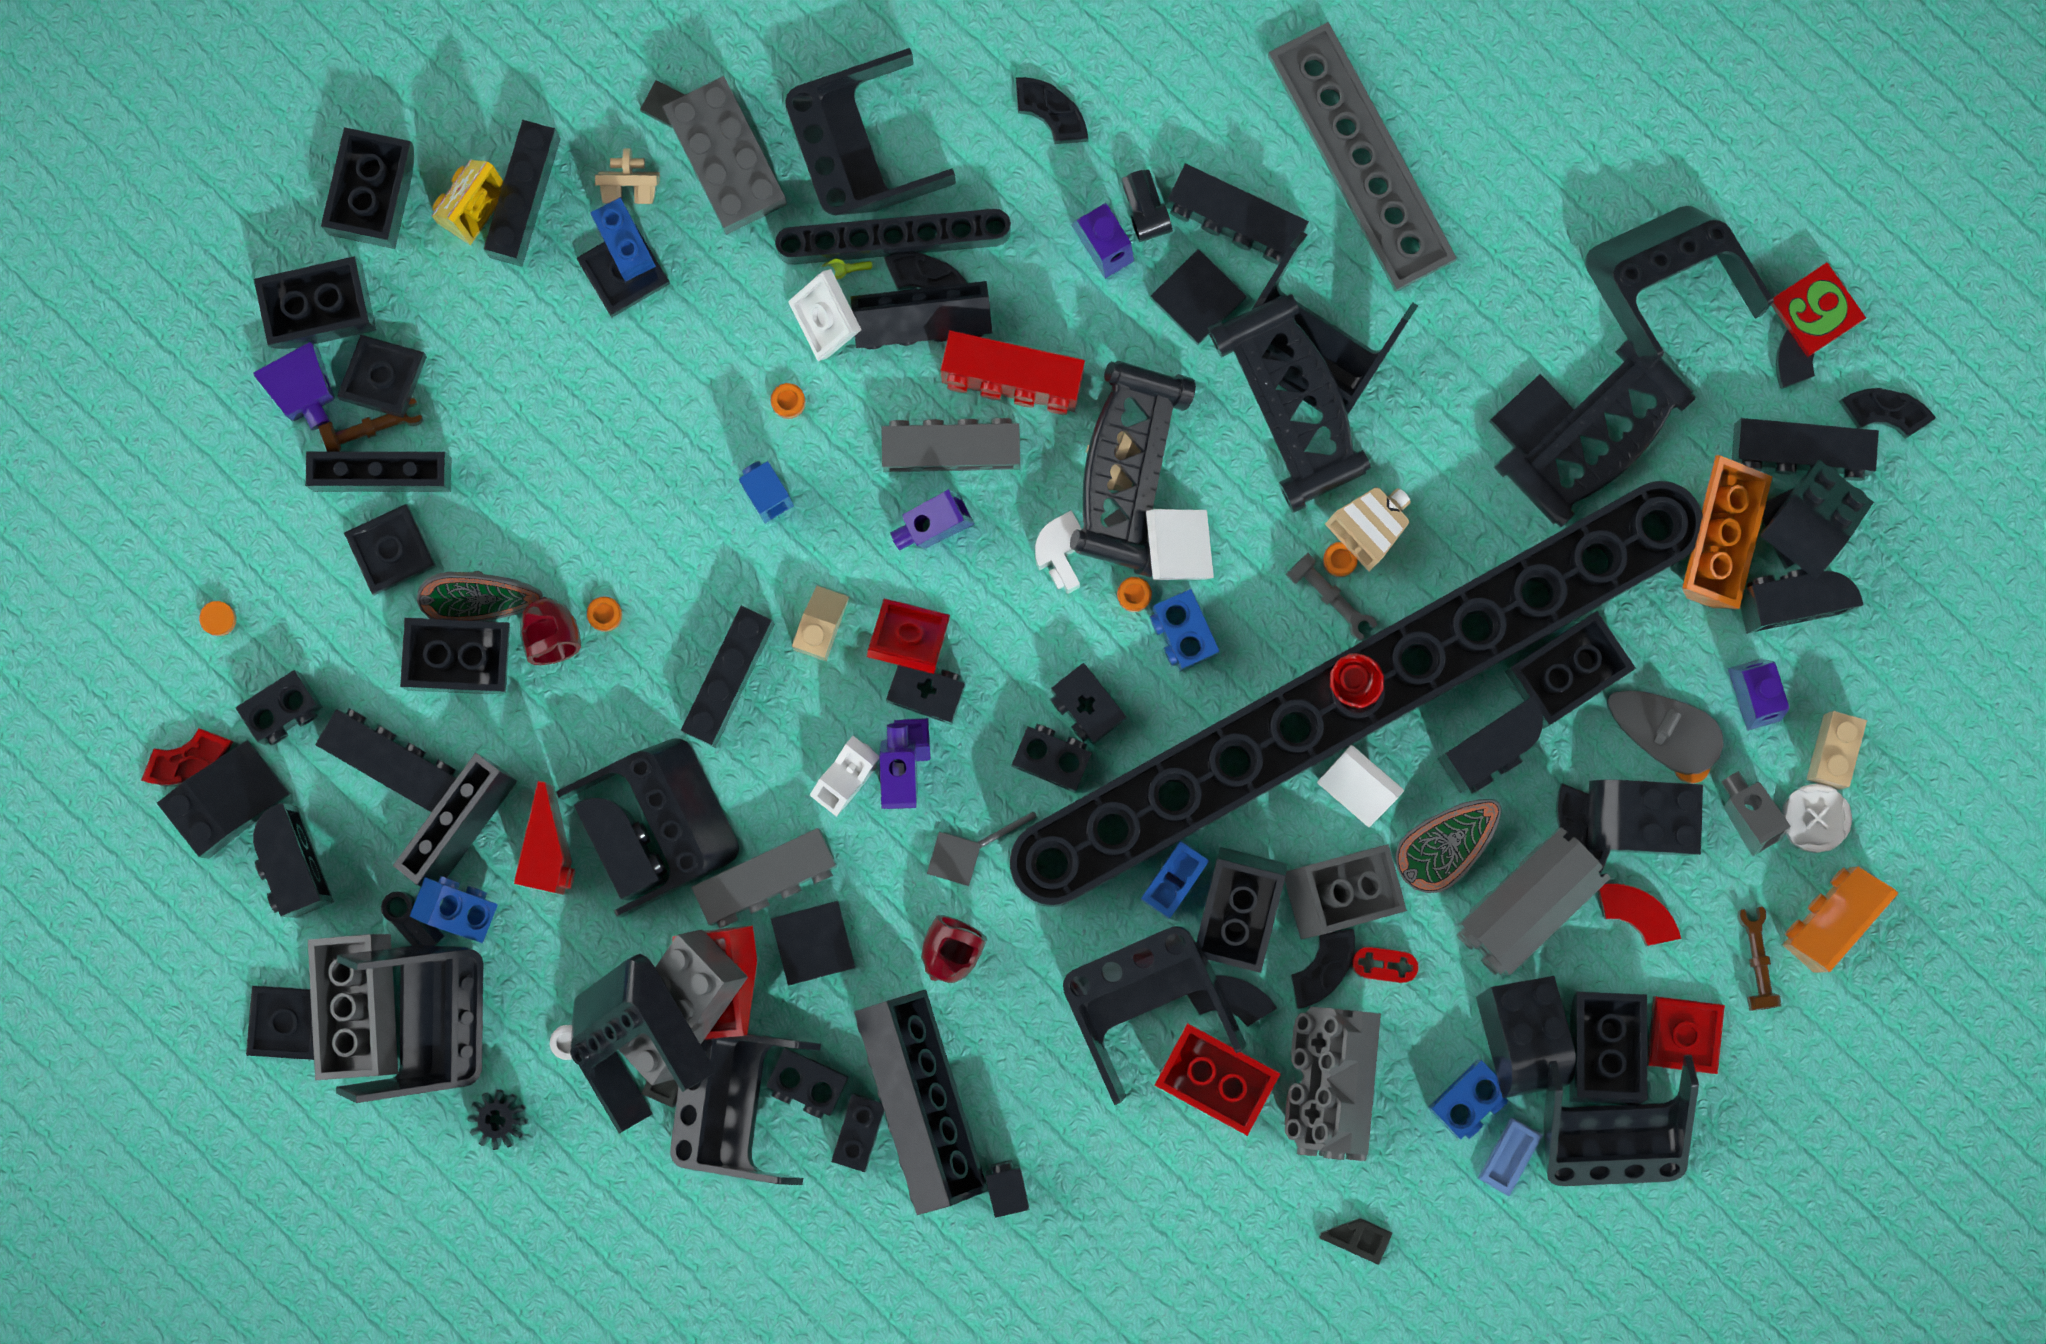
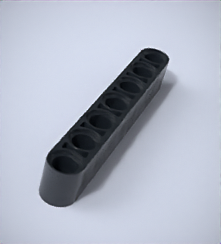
[775,209,1011,265]

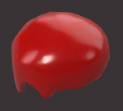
[1330,653,1384,708]

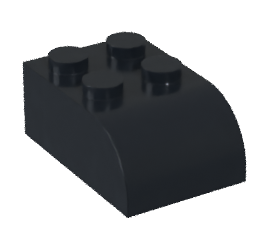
[321,127,414,249]
[254,256,377,349]
[1761,460,1874,579]
[1740,569,1864,634]
[1505,611,1636,729]
[400,618,510,694]
[1437,696,1543,794]
[1587,780,1703,856]
[574,798,667,901]
[253,802,334,918]
[1196,847,1288,973]
[1476,976,1576,1098]
[1569,991,1648,1104]

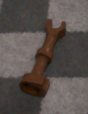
[318,398,424,452]
[1737,906,1782,1011]

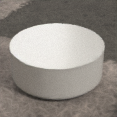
[550,1025,572,1060]

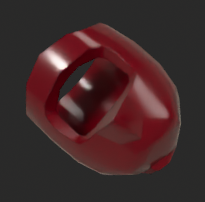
[520,597,581,666]
[921,915,987,983]

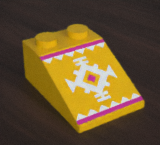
[431,160,504,246]

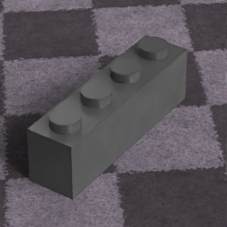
[881,418,1020,472]
[691,828,837,929]

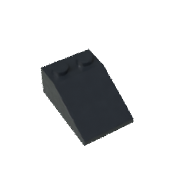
[157,740,291,859]

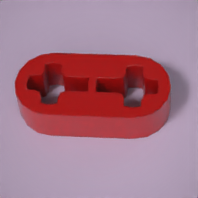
[1351,947,1419,983]

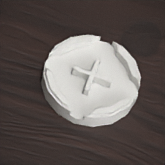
[1782,783,1852,853]

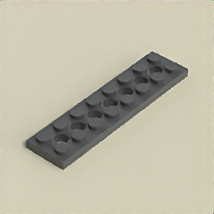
[1268,22,1457,292]

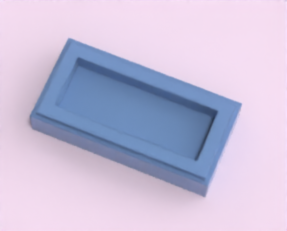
[1477,1118,1543,1196]

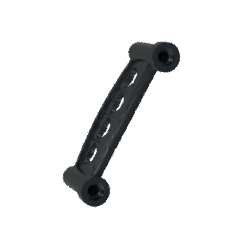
[1207,294,1371,513]
[1493,339,1696,527]
[1070,361,1196,577]

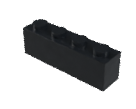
[484,119,561,267]
[1166,163,1309,265]
[850,281,993,349]
[1732,418,1879,481]
[305,451,452,492]
[681,605,775,748]
[315,708,457,813]
[393,752,517,887]

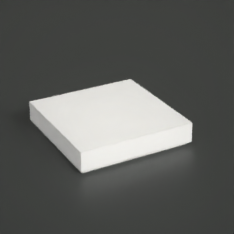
[788,269,861,361]
[1146,509,1214,580]
[1317,745,1404,827]

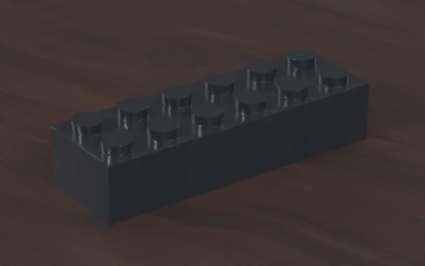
[854,989,988,1215]

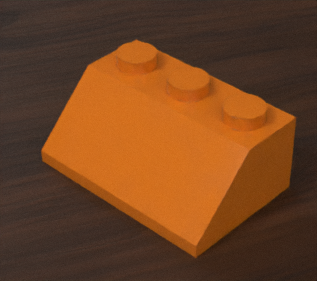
[1782,866,1898,973]

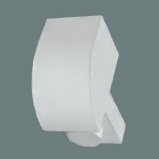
[1035,510,1081,594]
[810,736,880,817]

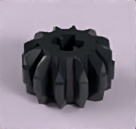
[467,1090,528,1150]

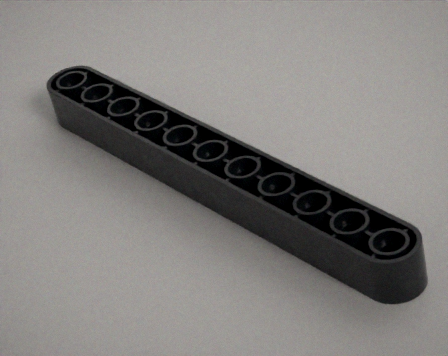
[1010,481,1703,907]

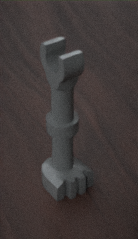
[1285,553,1377,641]

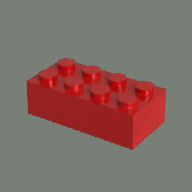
[940,330,1085,415]

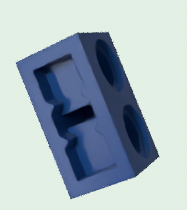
[590,197,656,282]
[738,461,794,524]
[1149,589,1220,672]
[1140,841,1209,919]
[409,876,498,944]
[1427,1059,1509,1139]

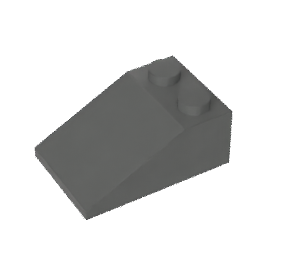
[1285,844,1407,939]

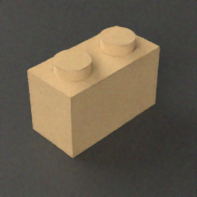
[1806,711,1867,790]

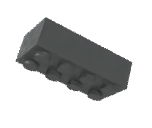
[663,76,787,235]
[619,929,748,1085]
[308,934,398,1080]

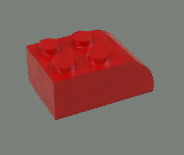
[1154,1023,1280,1136]

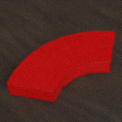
[141,728,233,786]
[1598,884,1681,946]

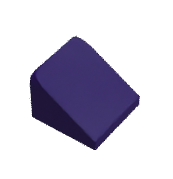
[894,718,931,761]

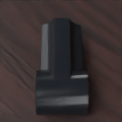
[1122,169,1173,242]
[381,891,445,946]

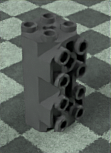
[1457,827,1610,975]
[1284,1006,1381,1161]

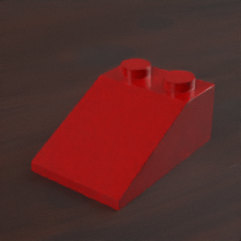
[514,781,575,895]
[672,925,757,1039]

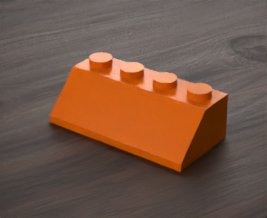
[1682,455,1773,609]

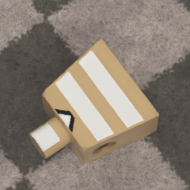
[1325,487,1411,571]

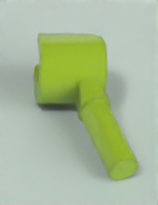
[822,259,872,280]

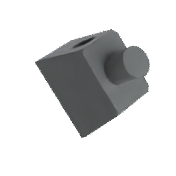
[1721,771,1791,856]

